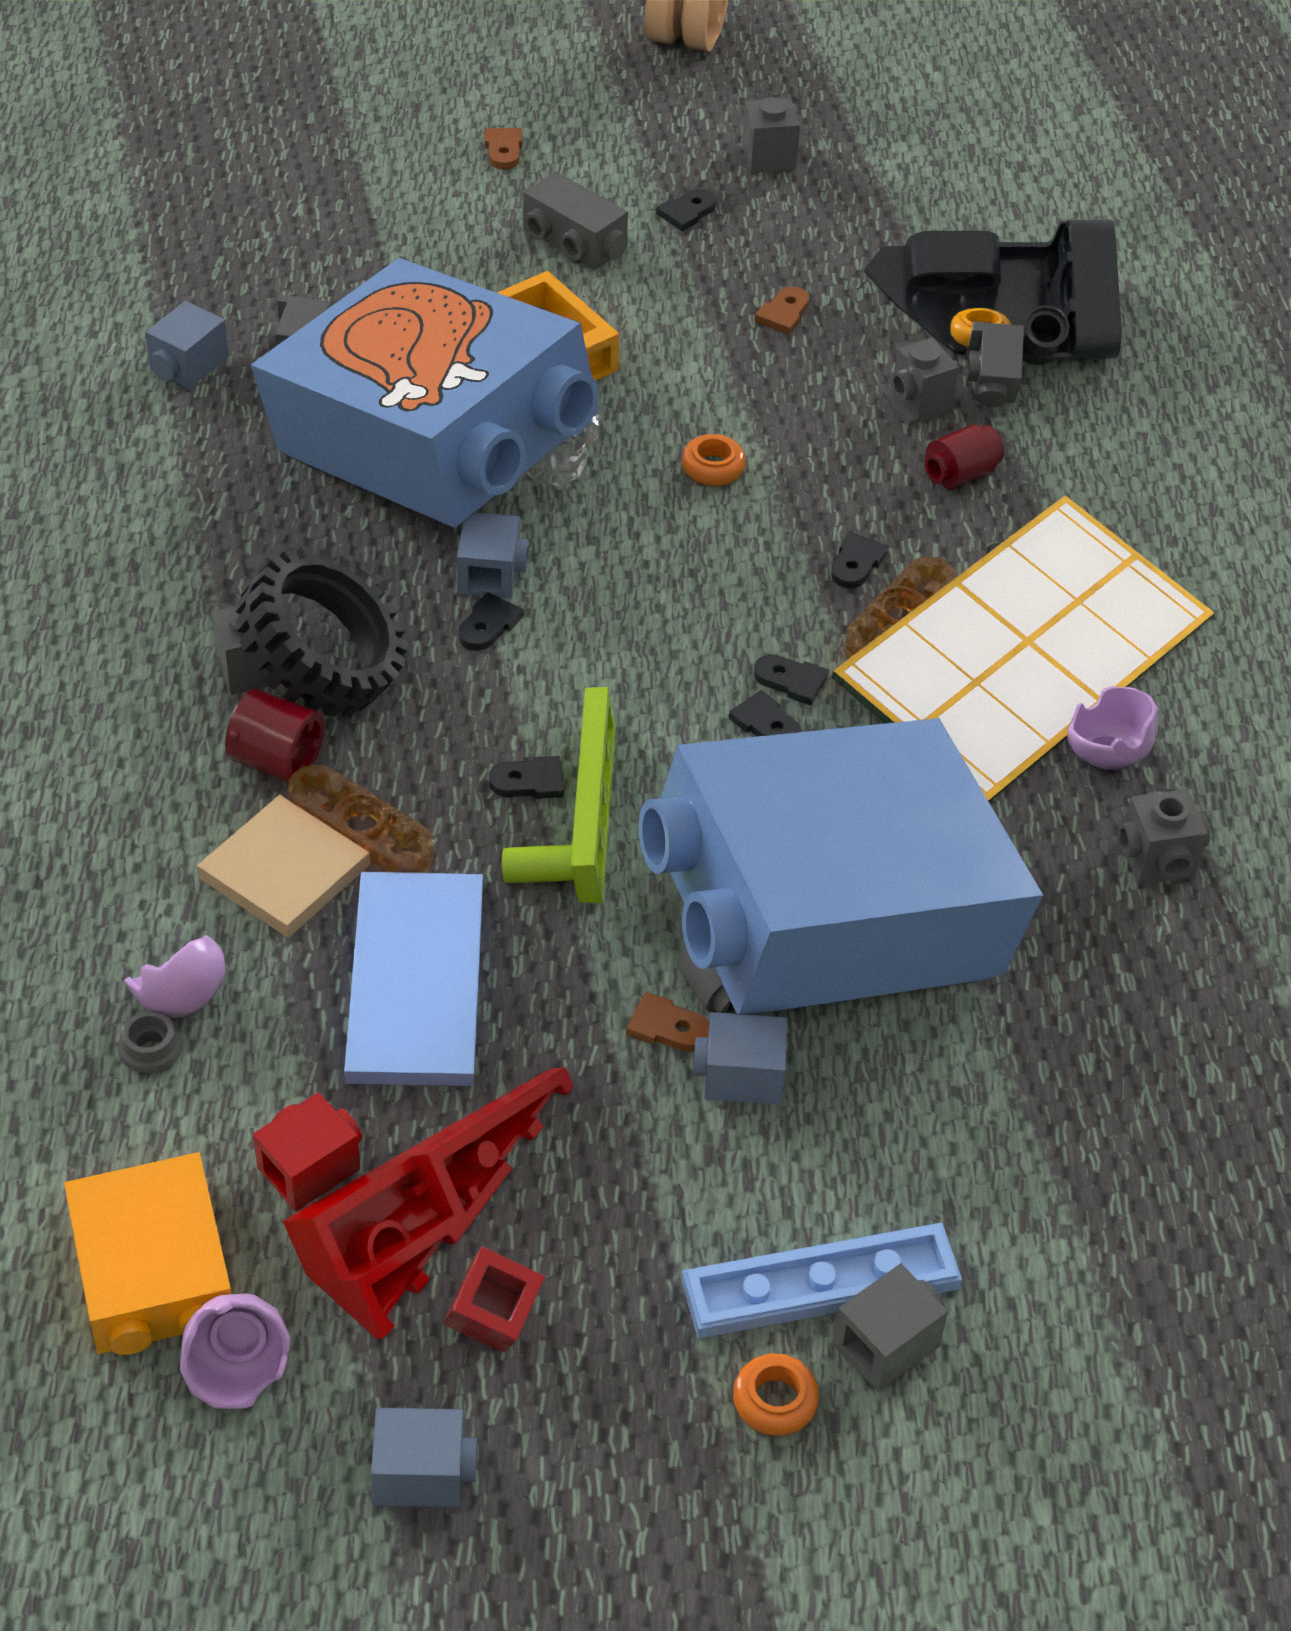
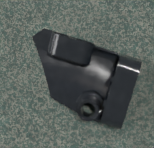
[864,220,1122,365]

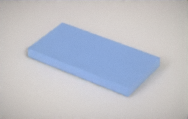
[344,872,483,1086]

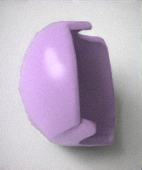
[1067,686,1158,770]
[124,935,225,1019]
[180,1293,290,1409]

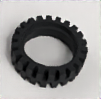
[235,547,407,717]

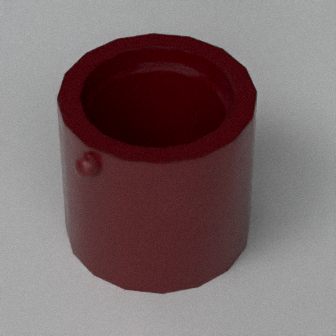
[225,689,325,783]

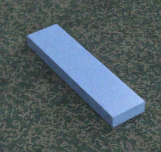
[682,1223,962,1339]

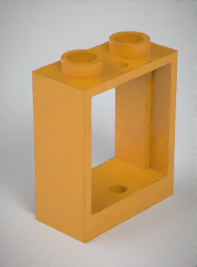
[497,270,619,381]

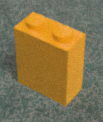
[64,1152,231,1355]

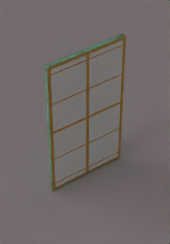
[831,495,1214,802]

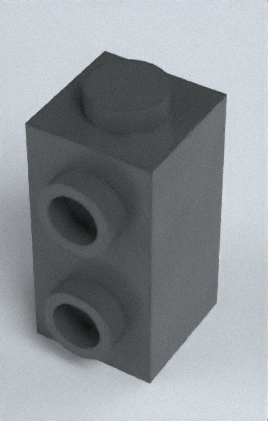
[523,171,628,270]

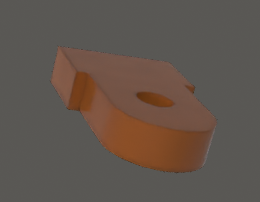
[484,128,522,170]
[754,287,809,335]
[626,991,709,1052]

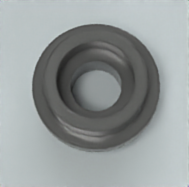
[117,1011,183,1073]

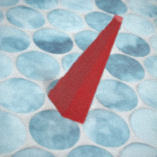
[283,1067,574,1339]

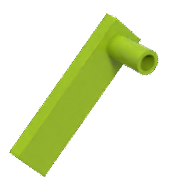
[502,687,616,903]

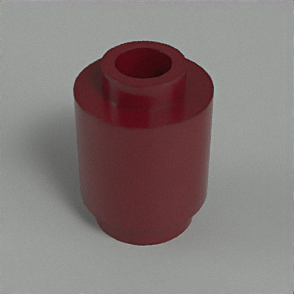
[924,424,1004,490]

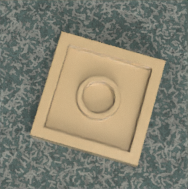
[197,795,370,938]

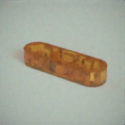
[844,556,956,659]
[288,765,434,873]

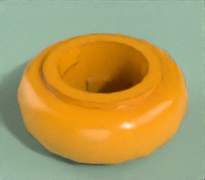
[950,308,1012,347]

